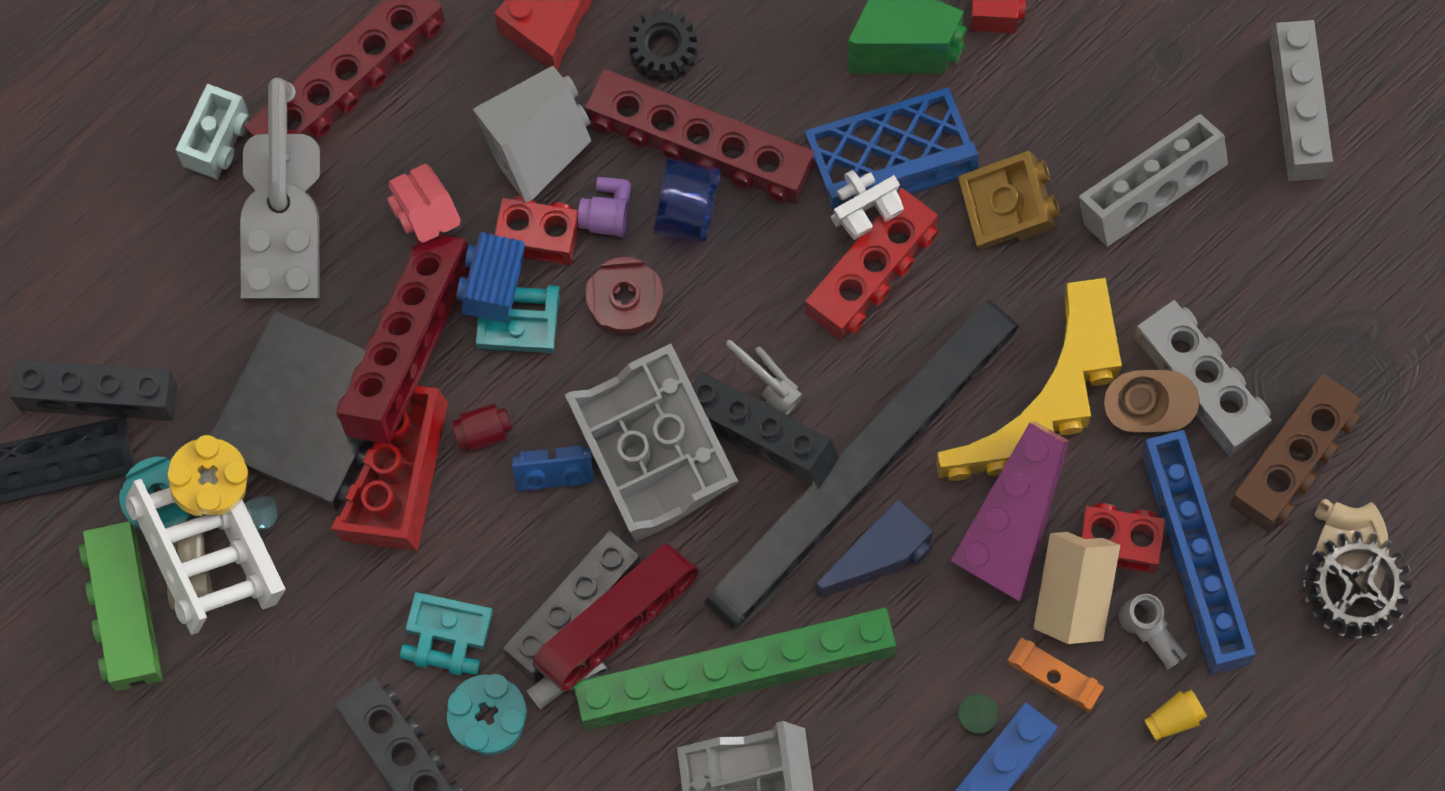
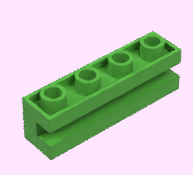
[79,521,163,691]

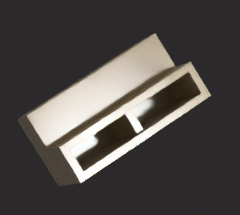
[1033,532,1120,644]

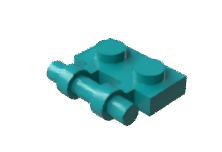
[400,592,494,676]

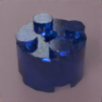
[653,158,721,242]

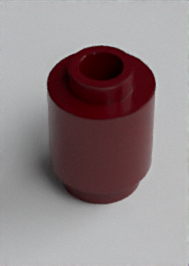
[452,403,512,451]

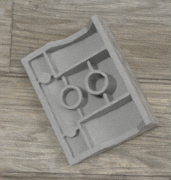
[565,344,738,542]
[677,721,814,791]

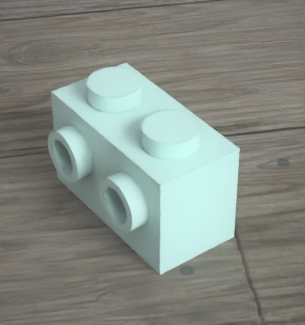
[175,84,250,180]

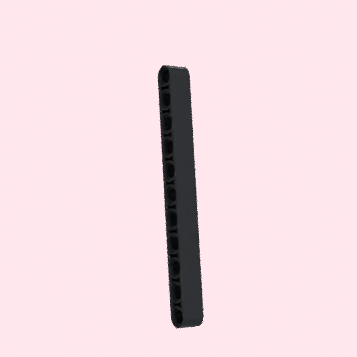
[704,300,1019,630]

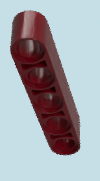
[532,544,698,692]

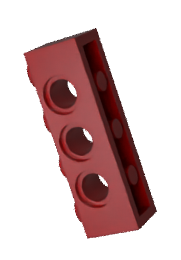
[805,188,939,341]

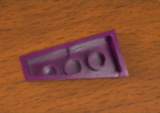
[951,421,1069,601]

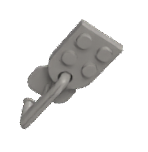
[240,78,320,298]

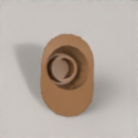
[1104,370,1200,432]

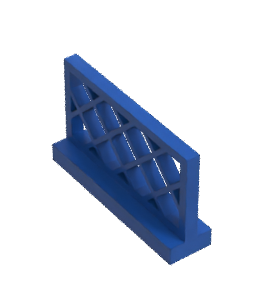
[805,87,978,215]

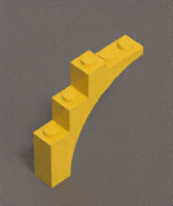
[936,278,1122,481]

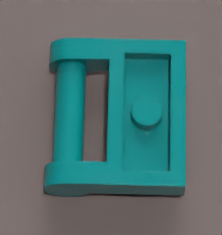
[476,285,560,353]

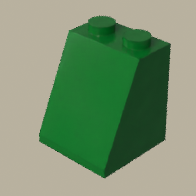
[847,0,967,74]

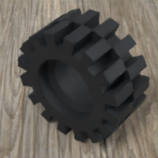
[629,8,697,83]

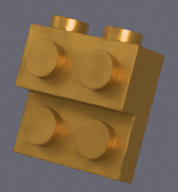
[958,150,1061,250]

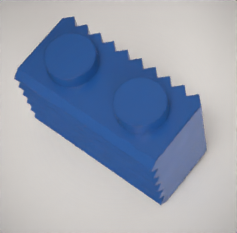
[456,232,525,323]

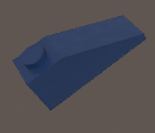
[816,500,933,598]

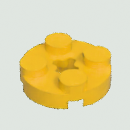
[167,435,248,517]

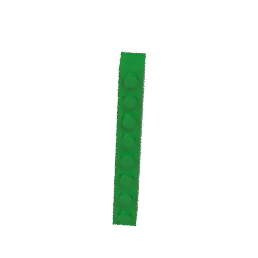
[574,608,896,731]

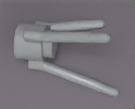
[726,340,803,415]

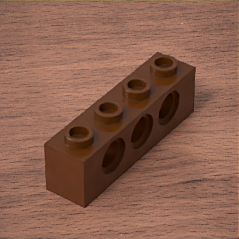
[1229,373,1362,532]

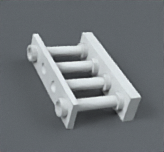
[126,470,286,635]

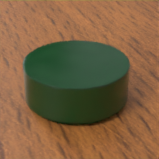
[958,694,999,736]

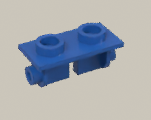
[512,445,594,491]

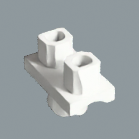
[830,170,904,240]

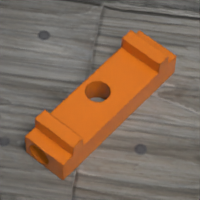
[1006,638,1104,713]

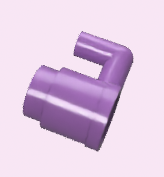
[578,177,631,237]

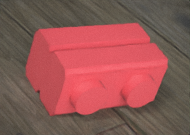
[387,163,461,243]

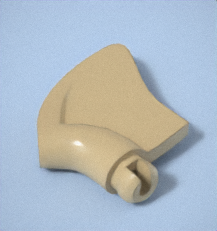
[1315,499,1389,593]

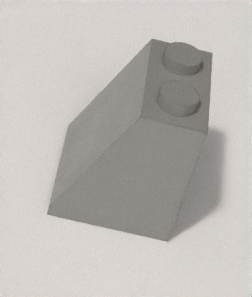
[473,66,591,203]

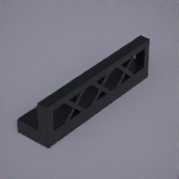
[0,416,136,503]

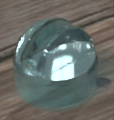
[245,496,278,530]

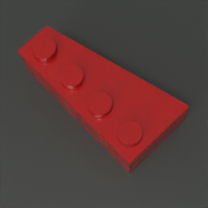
[494,0,592,70]
[331,386,448,551]

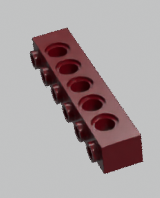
[244,0,445,139]
[585,69,814,204]
[336,235,470,444]

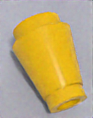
[1144,689,1207,741]

